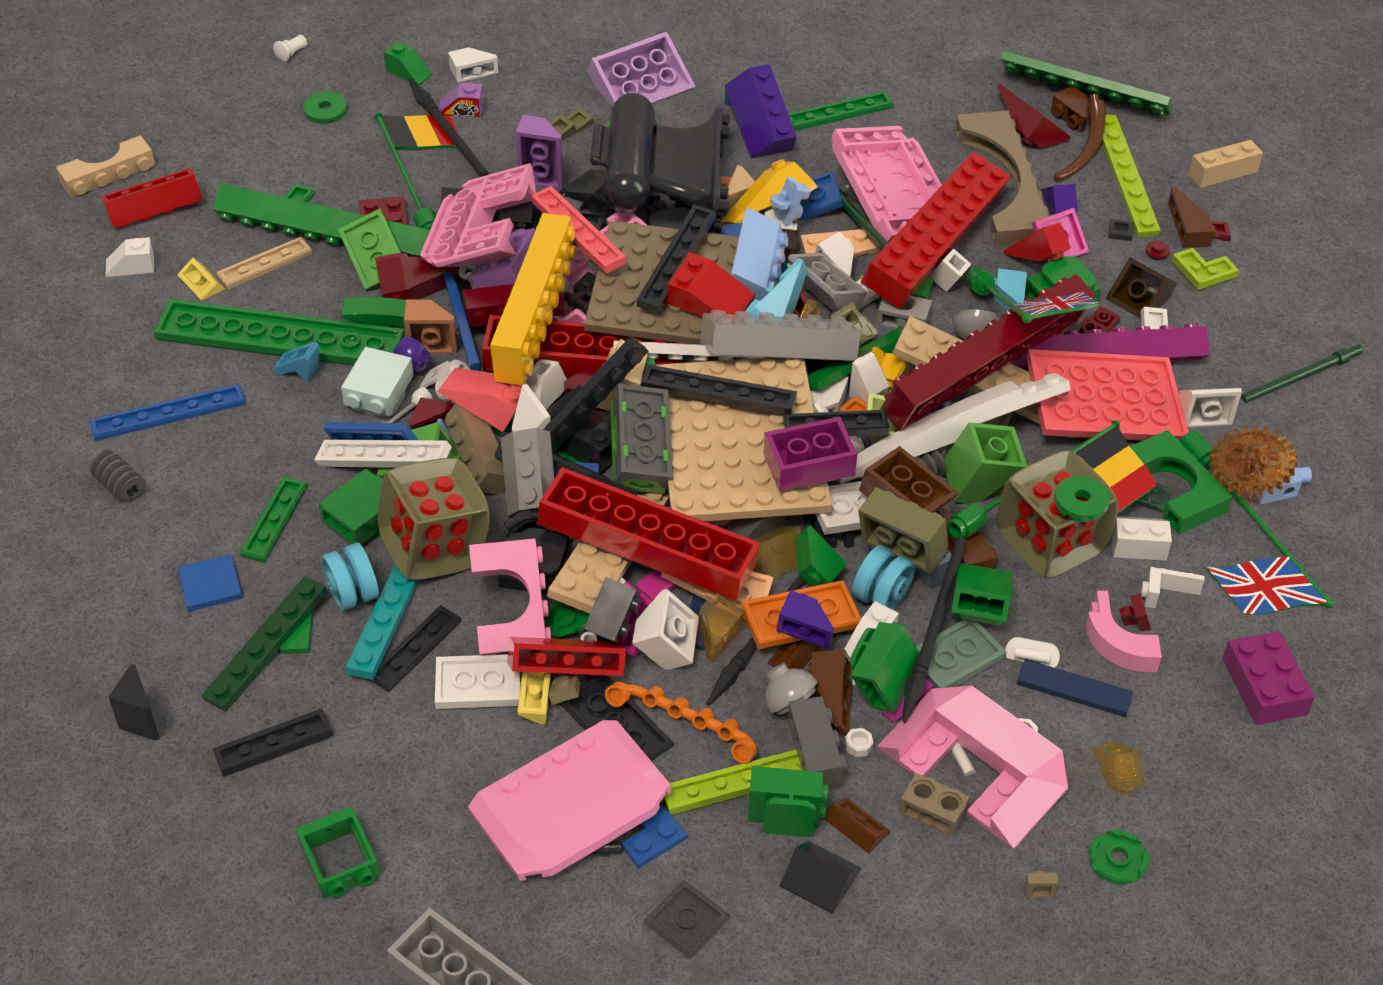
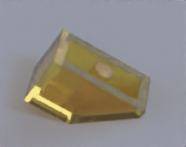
[699,594,745,662]
[1091,741,1144,793]

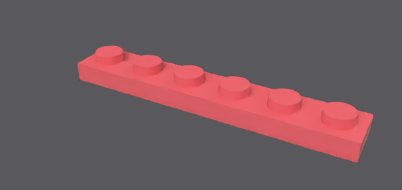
[531,186,627,274]

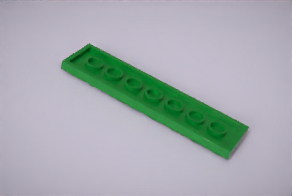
[1000,51,1173,116]

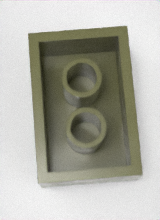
[858,487,948,574]

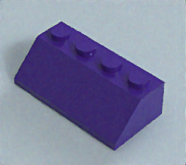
[725,64,797,158]

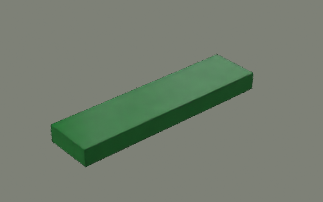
[240,477,308,563]

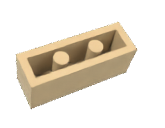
[1189,140,1263,188]

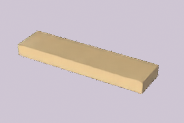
[216,237,313,290]

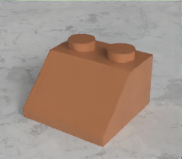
[404,300,457,354]

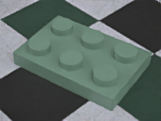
[916,619,1007,688]

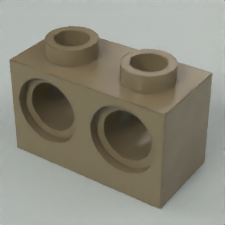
[899,773,970,837]

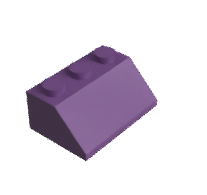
[516,115,564,190]

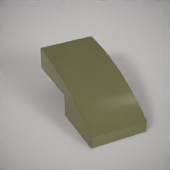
[550,107,594,140]

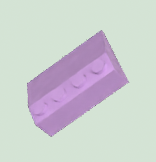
[587,32,696,106]

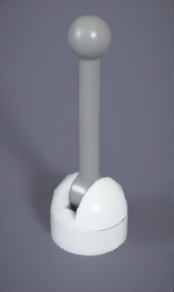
[382,387,433,423]

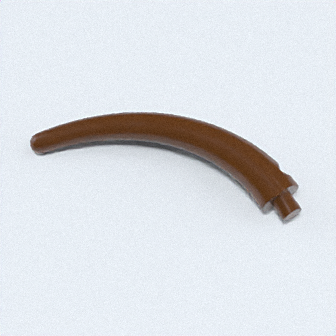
[1054,94,1106,181]

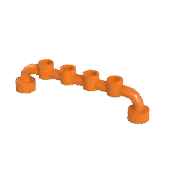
[605,682,757,763]

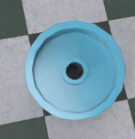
[321,542,379,611]
[852,545,916,610]

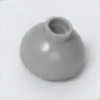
[953,310,1000,340]
[765,663,817,715]

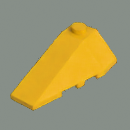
[722,159,817,225]

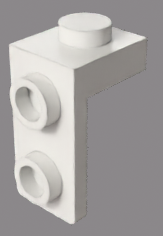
[1140,567,1205,608]

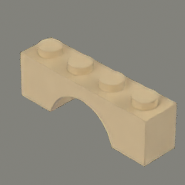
[56,135,155,197]

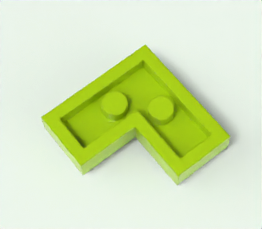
[1172,248,1239,290]

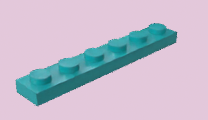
[346,565,419,680]

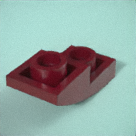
[1076,306,1120,334]

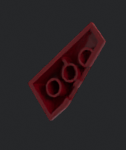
[997,83,1071,148]
[375,253,468,300]

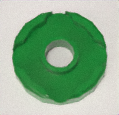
[303,91,347,124]
[1054,476,1110,522]
[1089,830,1149,885]

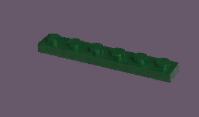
[201,576,328,712]

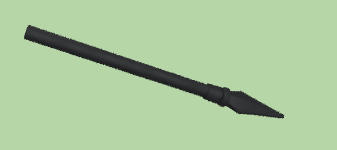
[408,79,489,177]
[902,538,967,722]
[706,575,806,705]

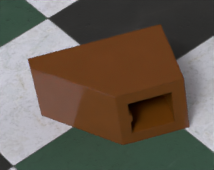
[1051,86,1088,133]

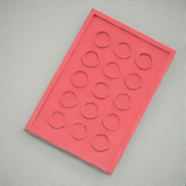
[1026,349,1189,440]

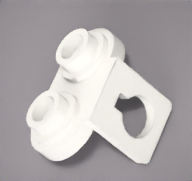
[420,360,469,402]

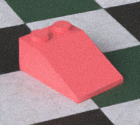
[438,368,522,432]

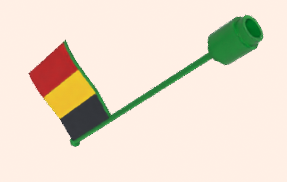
[374,112,459,230]
[947,420,1156,539]

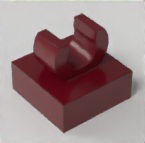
[1119,593,1151,631]

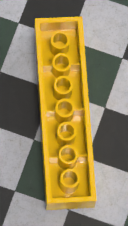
[490,213,577,385]

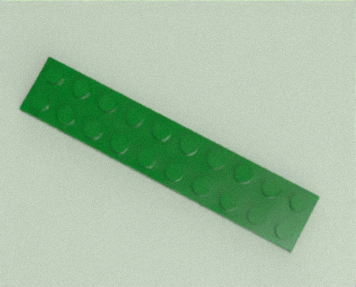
[154,299,405,365]

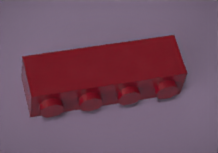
[463,283,565,327]

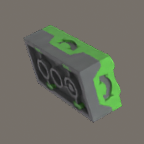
[610,383,673,494]

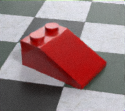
[667,252,755,317]

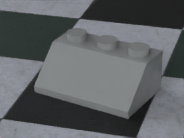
[788,253,867,313]
[501,428,554,516]

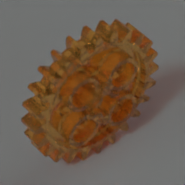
[1210,425,1297,498]

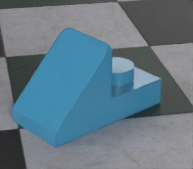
[273,341,319,383]

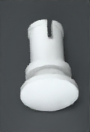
[273,35,307,62]

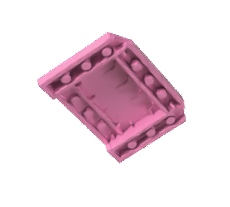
[832,126,942,241]
[468,720,672,881]

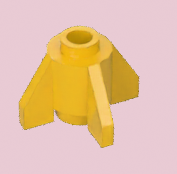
[871,347,910,392]

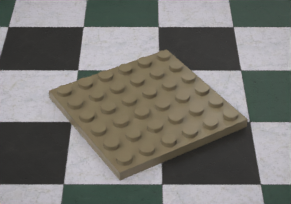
[584,221,739,345]

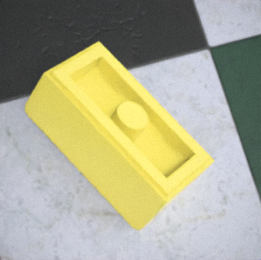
[177,258,226,301]
[518,672,551,724]

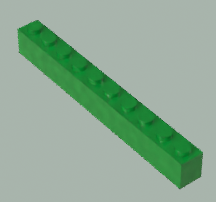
[212,183,430,257]

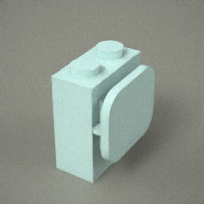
[341,347,414,417]

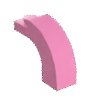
[1085,591,1162,672]

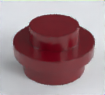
[1146,240,1170,260]

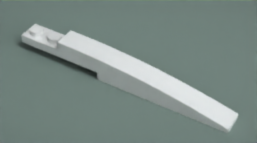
[837,373,1071,484]

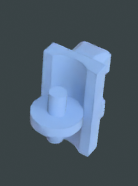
[770,177,811,226]

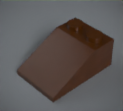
[859,446,959,513]

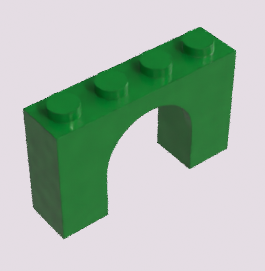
[1130,430,1233,535]

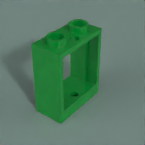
[295,806,380,899]

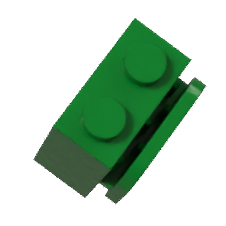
[1025,256,1101,302]
[318,469,383,545]
[951,563,1013,625]
[850,621,919,713]
[748,766,828,837]

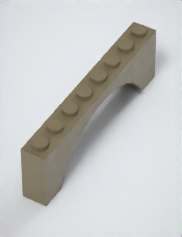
[955,111,1048,247]

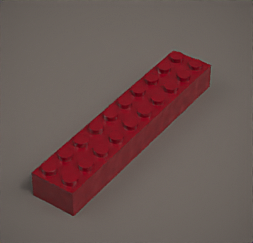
[880,274,1096,432]

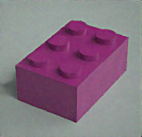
[763,417,857,492]
[1222,631,1315,725]

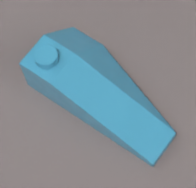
[745,258,808,317]

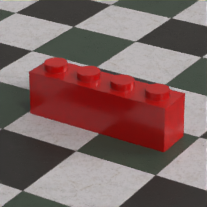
[101,168,203,228]
[507,637,626,676]

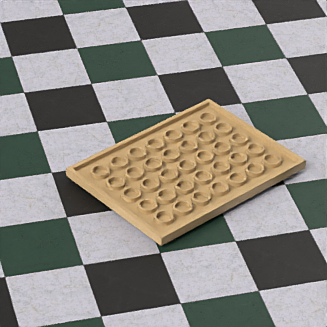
[655,357,832,521]

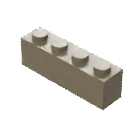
[444,403,505,495]

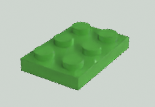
[338,209,401,291]

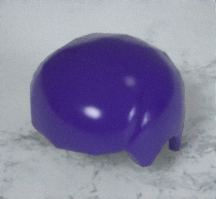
[393,336,431,374]

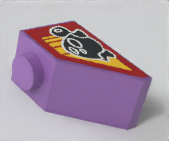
[438,83,484,117]

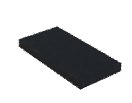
[559,675,674,761]

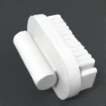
[1005,637,1060,668]

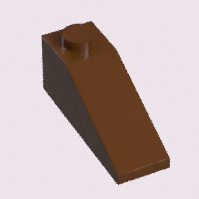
[1168,187,1216,248]
[936,507,998,569]
[808,649,852,737]

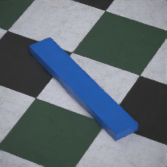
[444,272,481,371]
[90,384,246,441]

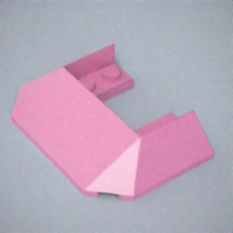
[420,163,536,267]
[877,686,1068,849]

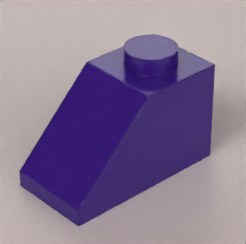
[1040,183,1078,215]
[776,590,834,649]

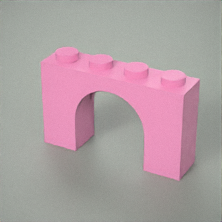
[469,539,551,655]

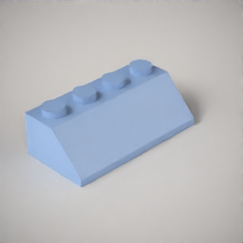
[731,209,788,306]

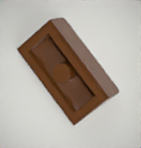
[767,640,821,670]
[824,798,891,854]

